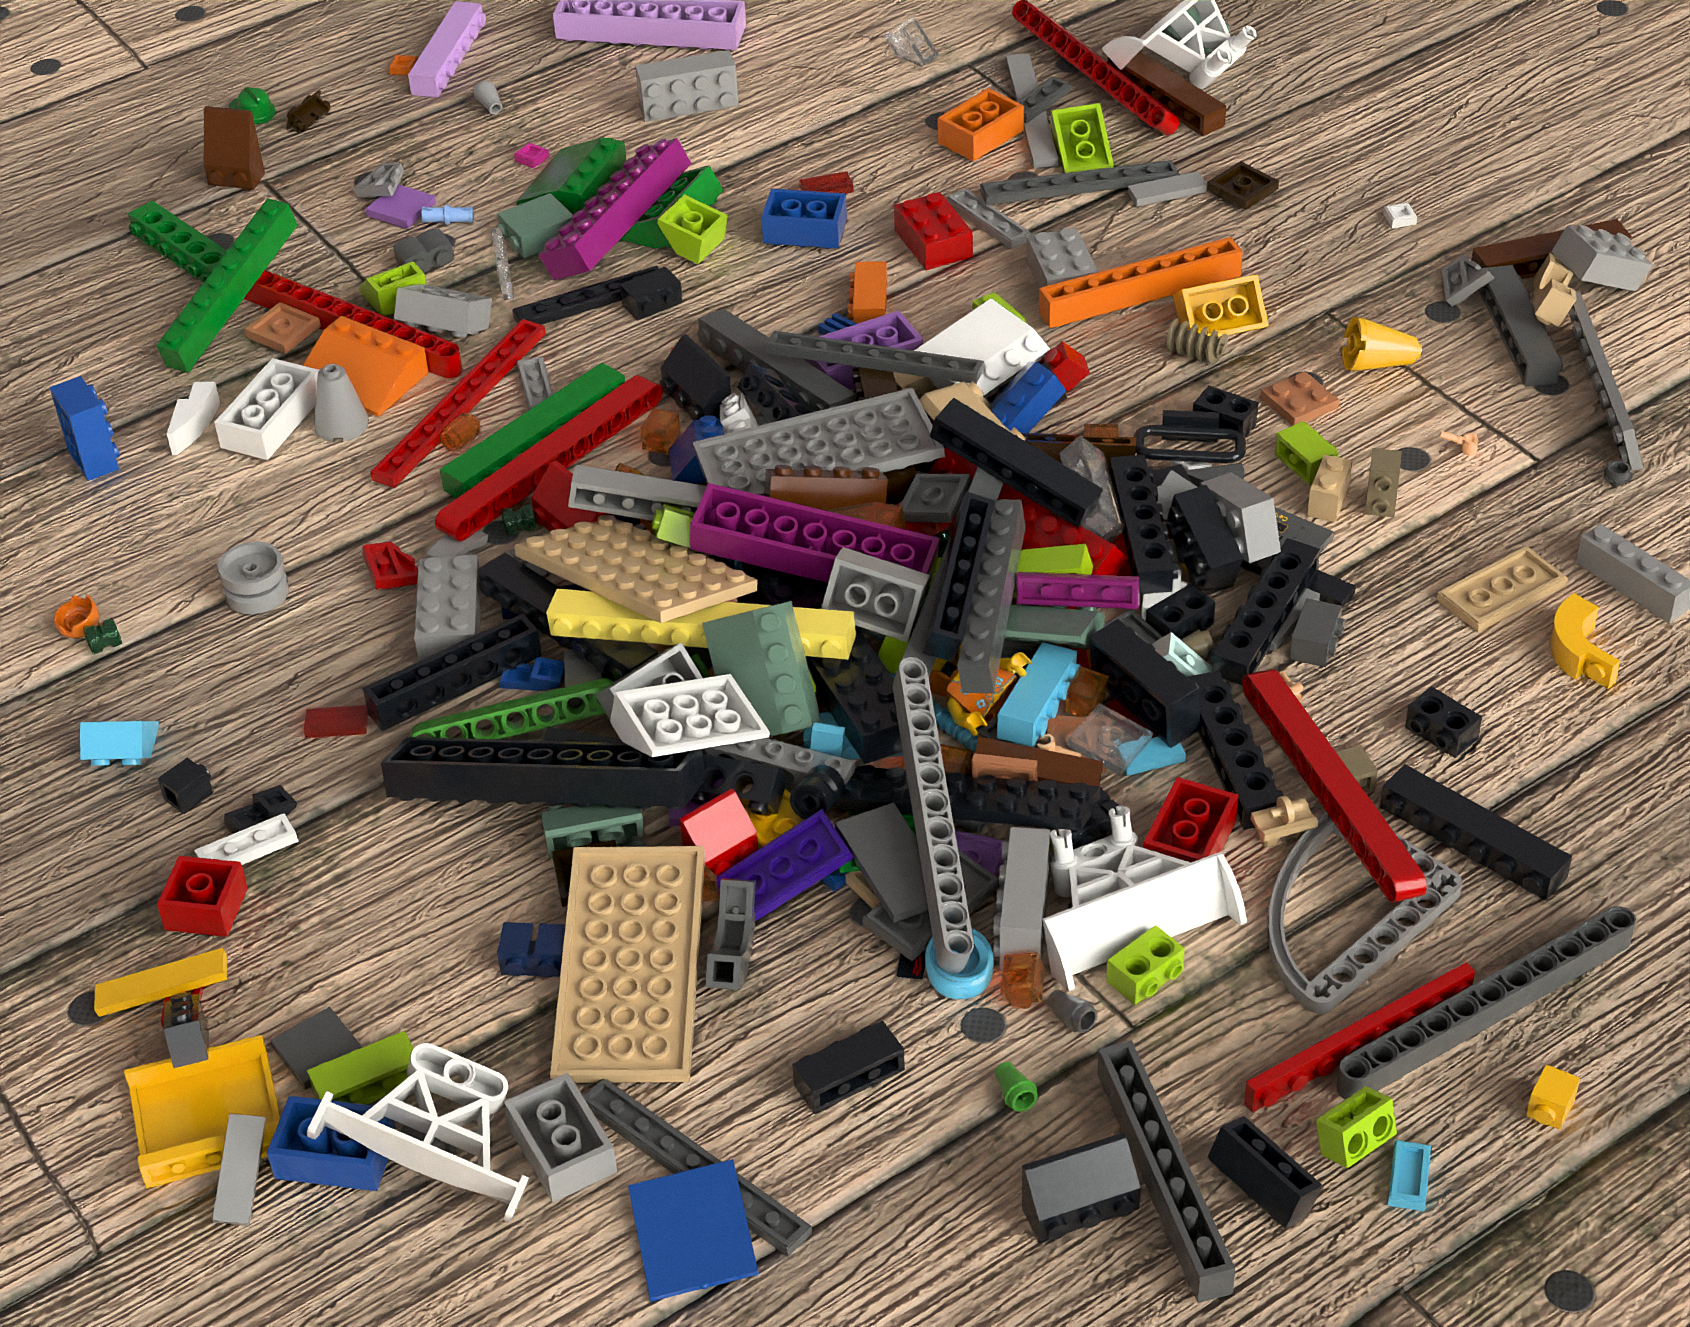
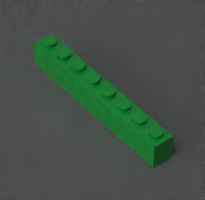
[156,198,298,373]
[440,363,625,499]

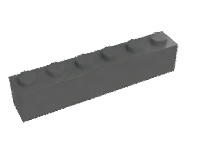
[1478,265,1563,387]

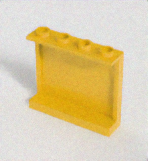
[124,1035,281,1188]

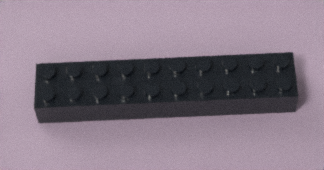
[742,562,903,764]
[381,737,706,810]

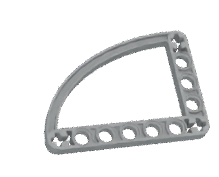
[1267,811,1462,1014]

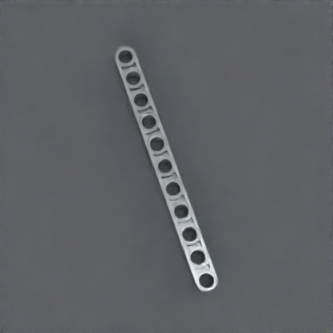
[893,657,974,974]

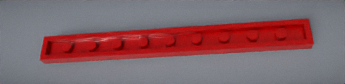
[370,319,546,488]

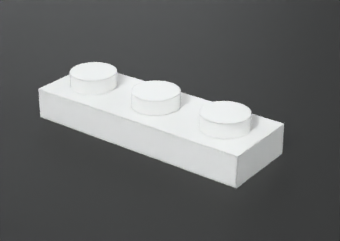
[194,813,298,865]

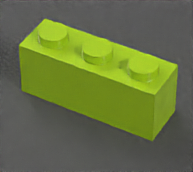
[307,1031,414,1105]

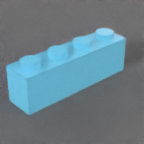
[997,642,1080,747]

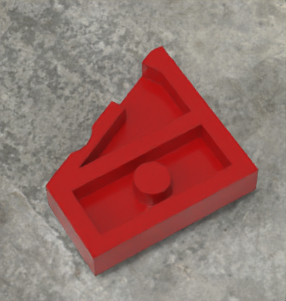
[362,541,418,590]

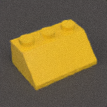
[1173,275,1269,337]

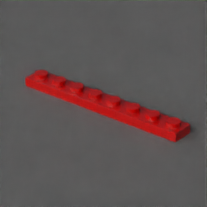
[1244,962,1475,1113]

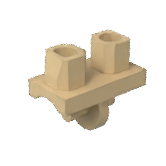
[1251,795,1319,847]

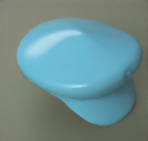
[925,928,994,1000]

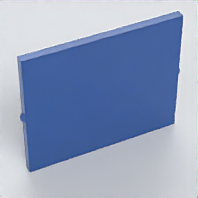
[628,1159,759,1302]

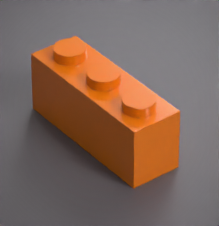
[848,261,887,324]

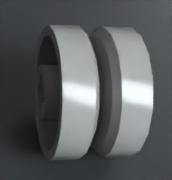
[218,541,289,615]

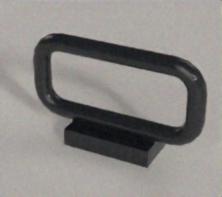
[1133,410,1246,463]

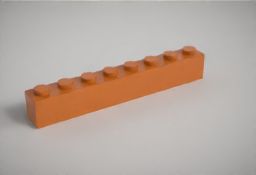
[1039,237,1243,328]

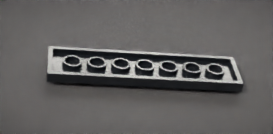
[836,765,1101,831]

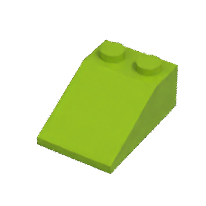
[1050,103,1114,173]

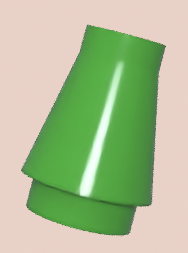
[995,1062,1038,1112]

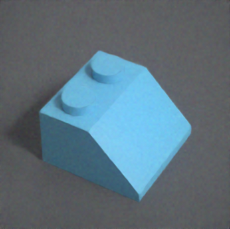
[80,721,159,766]

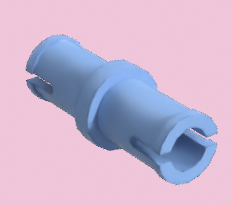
[422,205,474,225]

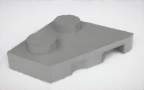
[353,163,404,198]
[1442,255,1494,307]

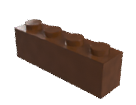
[764,465,888,514]
[971,737,1103,786]

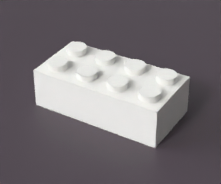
[214,358,319,460]

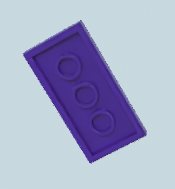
[712,809,854,922]

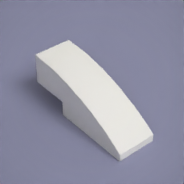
[167,382,220,455]

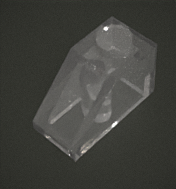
[884,15,939,67]

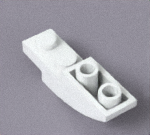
[720,393,758,434]

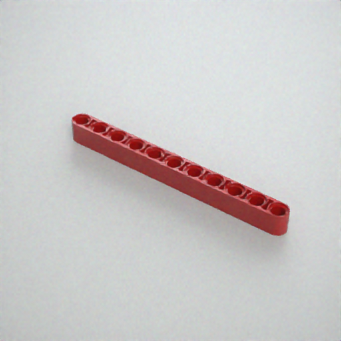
[1012,0,1179,135]
[244,270,463,378]
[435,375,663,541]
[1242,669,1427,903]

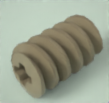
[1166,318,1228,365]

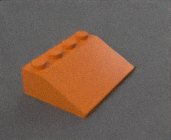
[303,316,429,417]

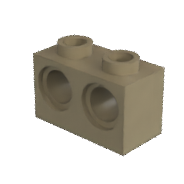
[1365,448,1402,517]

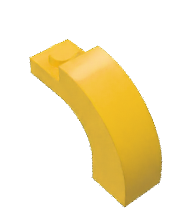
[1550,593,1620,689]

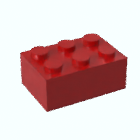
[894,192,973,271]
[1143,777,1238,863]

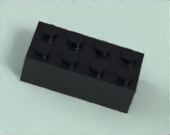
[1089,619,1200,748]

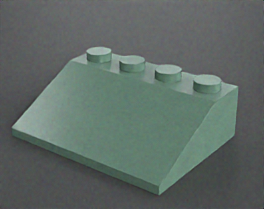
[702,601,822,736]
[1004,604,1105,649]

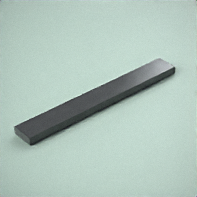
[980,160,1180,205]
[765,331,984,384]
[583,1079,812,1257]

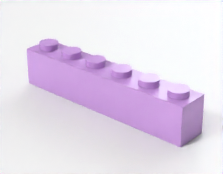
[408,1,486,98]

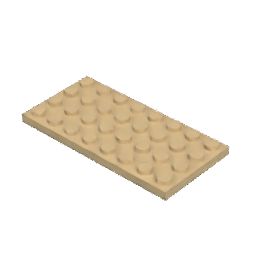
[515,515,757,623]
[550,846,705,1083]

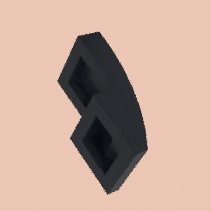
[224,785,297,834]

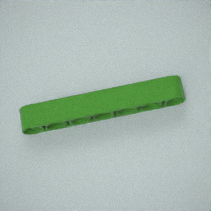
[410,678,614,739]

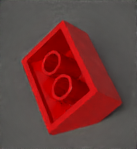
[531,460,609,532]

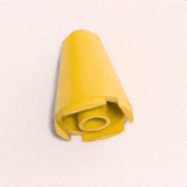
[1342,317,1422,371]

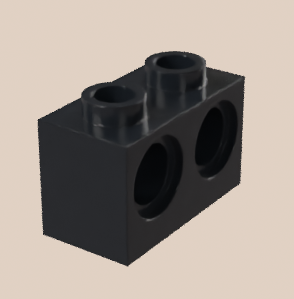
[1193,385,1259,438]
[1146,584,1215,639]
[1405,686,1482,758]

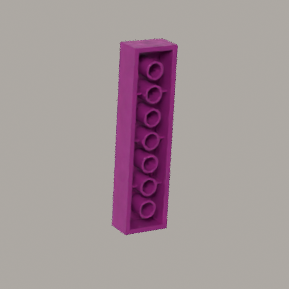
[538,138,691,280]
[690,483,940,604]

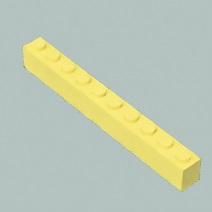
[546,589,856,660]

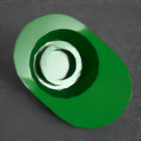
[229,87,276,124]

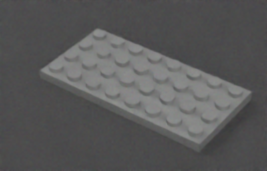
[693,388,945,496]

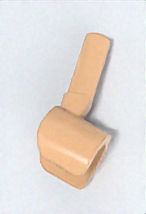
[1439,431,1478,456]
[1279,671,1303,702]
[1036,734,1082,757]

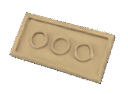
[1437,546,1568,633]

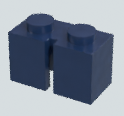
[497,922,566,977]

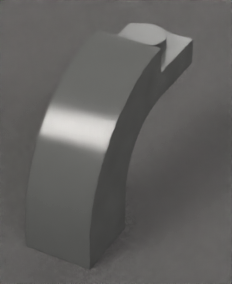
[706,878,756,990]

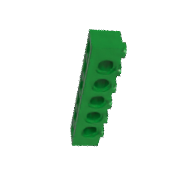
[128,200,227,283]

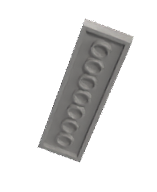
[1568,291,1643,470]

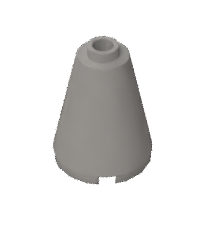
[314,364,369,442]

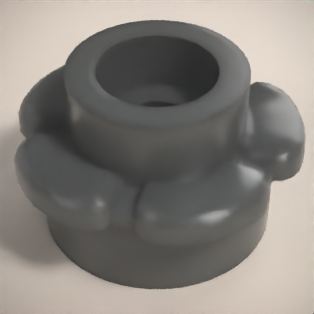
[1604,460,1632,486]

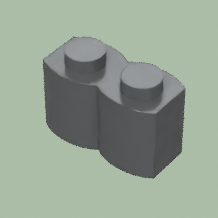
[393,229,454,273]

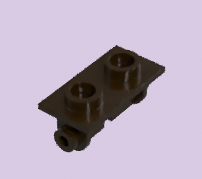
[286,90,331,132]

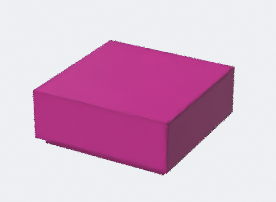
[514,142,549,169]

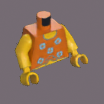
[939,652,1032,736]

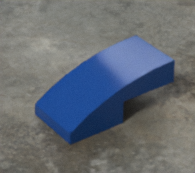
[500,657,565,691]

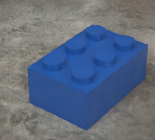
[761,189,847,249]
[49,376,120,481]
[267,1096,396,1191]

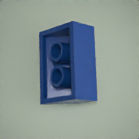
[989,361,1066,433]
[669,416,724,484]

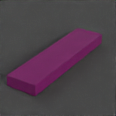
[1016,572,1139,609]

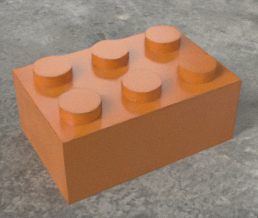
[937,88,1024,161]

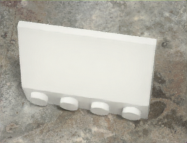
[914,299,1050,400]
[610,674,770,757]

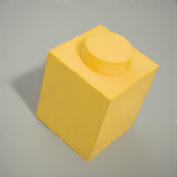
[1526,1064,1580,1130]

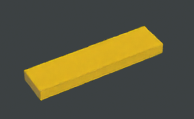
[94,948,227,1017]

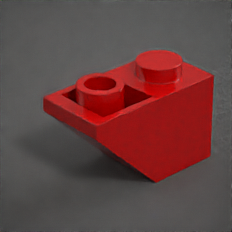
[1038,341,1090,391]

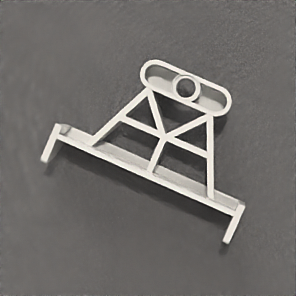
[1102,0,1256,89]
[1042,806,1247,992]
[307,1043,529,1223]

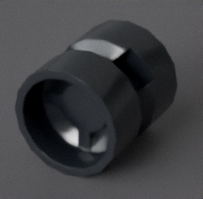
[790,765,845,820]

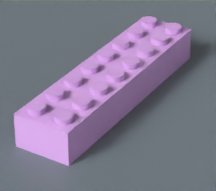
[553,0,746,50]

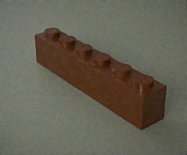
[1108,51,1226,136]
[1471,219,1632,279]

